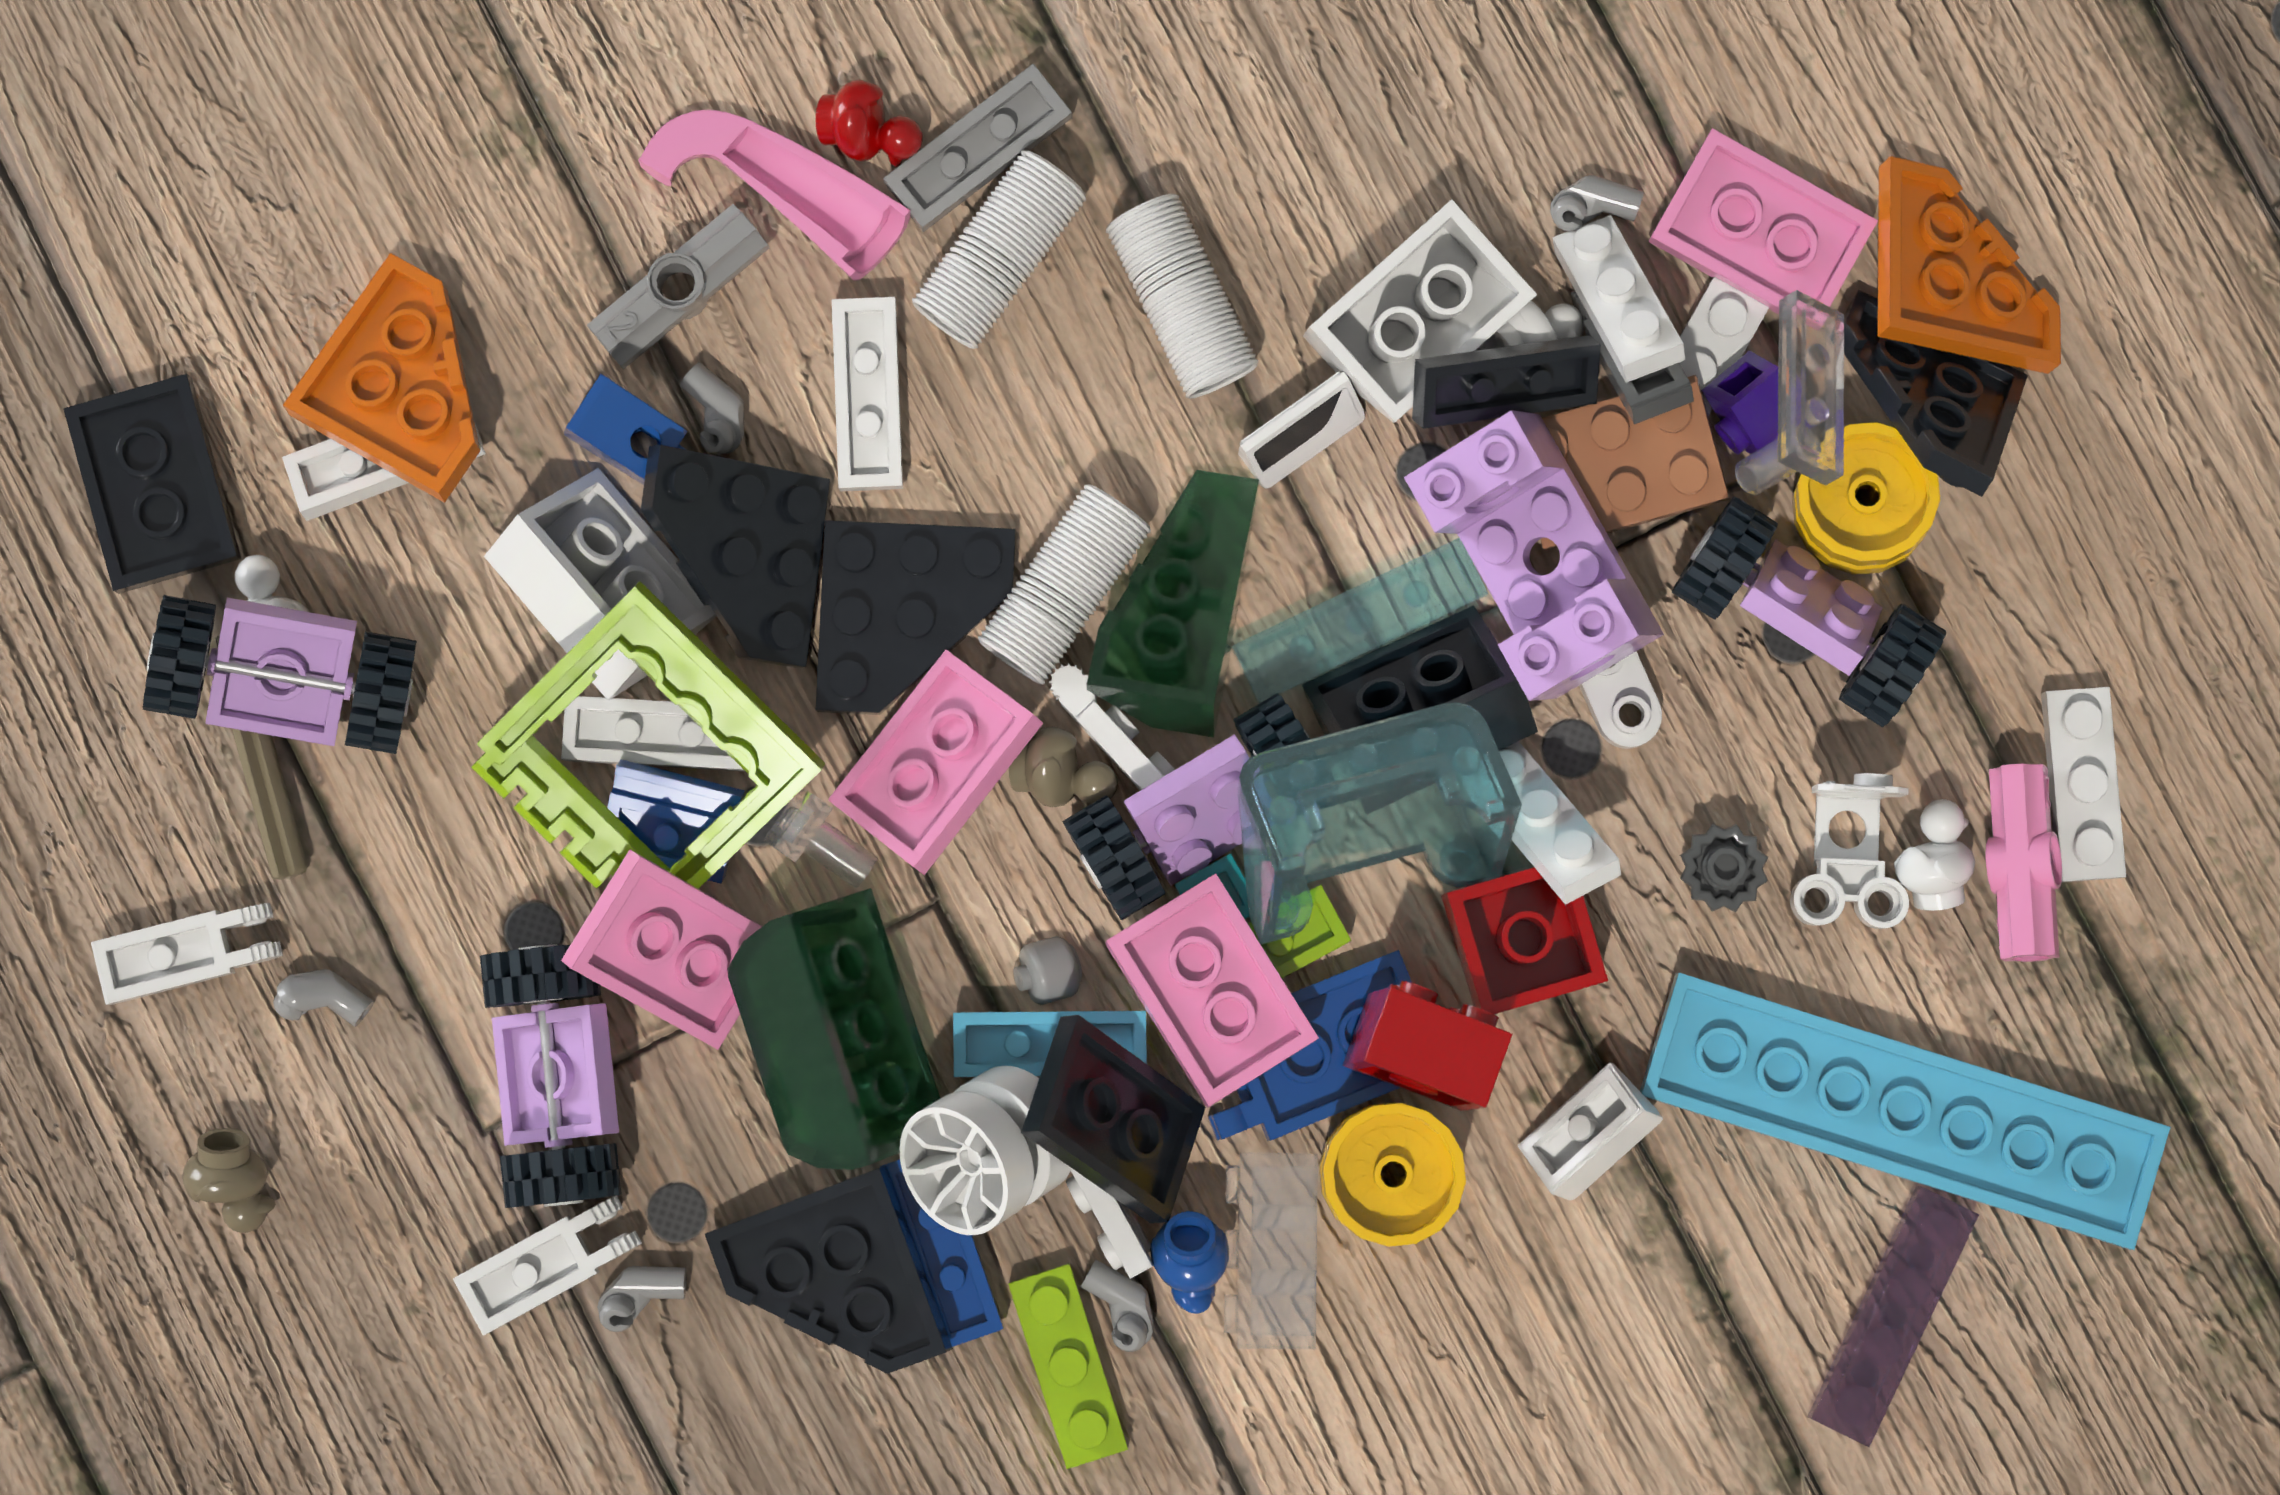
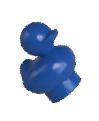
[1150,1211,1229,1314]

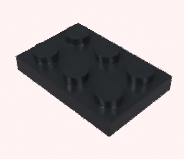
[63,374,242,594]
[1021,1015,1206,1223]

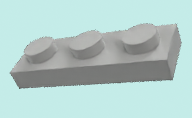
[883,64,1072,232]

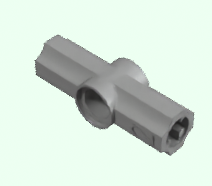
[587,204,769,370]

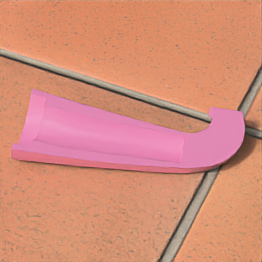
[638,110,910,280]

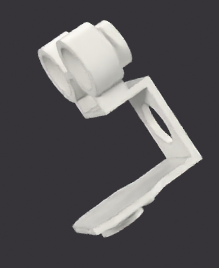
[1790,773,1909,929]

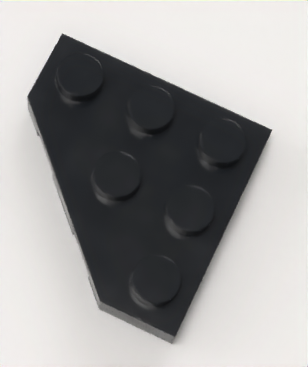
[1835,289,2028,497]
[641,445,830,668]
[815,520,1016,715]
[705,1166,953,1374]

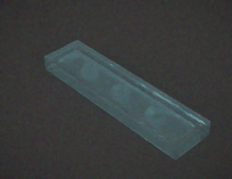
[1231,538,1488,704]

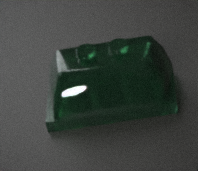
[727,888,940,1170]

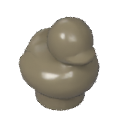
[1009,727,1118,807]
[182,1128,276,1233]

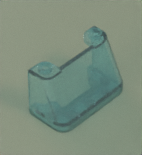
[1237,702,1522,945]

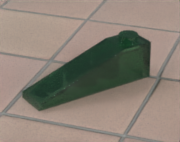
[1086,470,1259,738]

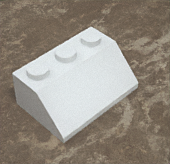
[1303,199,1537,423]
[484,468,716,701]

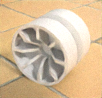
[899,1066,1072,1235]

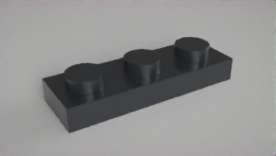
[1412,335,1601,429]

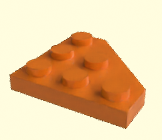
[1878,156,2061,374]
[283,253,480,503]

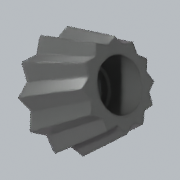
[1680,823,1768,912]

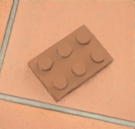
[1541,375,1730,550]

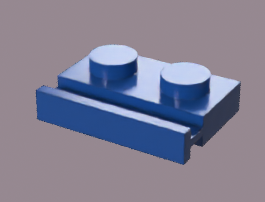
[607,759,745,884]

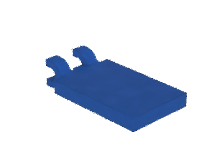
[1208,950,1412,1141]

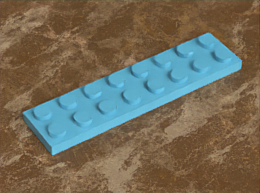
[1640,972,2171,1250]

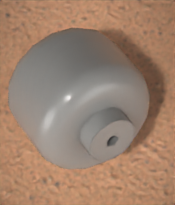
[1013,936,1082,1005]

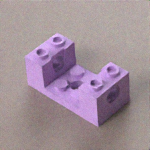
[1404,410,1664,701]

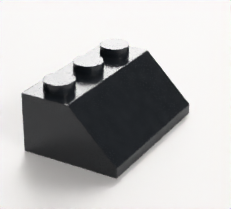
[1302,605,1538,812]

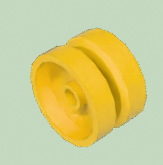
[1792,422,1940,575]
[1319,1102,1466,1247]

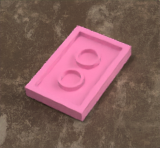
[1648,128,1878,334]
[828,650,1043,875]
[561,849,786,1050]
[1105,873,1319,1108]

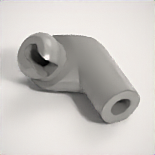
[1550,175,1644,231]
[597,1266,687,1332]

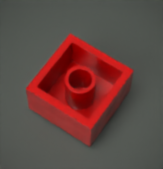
[1441,867,1608,1014]
[1342,981,1513,1111]

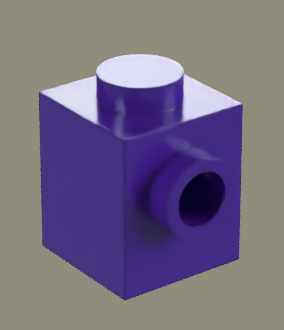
[1701,350,1815,464]

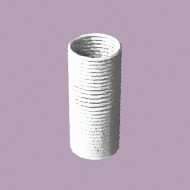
[912,150,1086,349]
[1106,194,1259,399]
[978,484,1151,685]

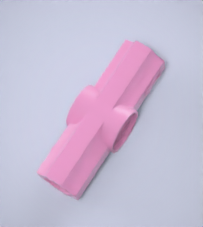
[1986,763,2062,962]

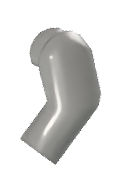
[680,362,744,455]
[273,969,374,1027]
[1081,1260,1154,1352]

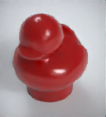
[815,79,923,167]

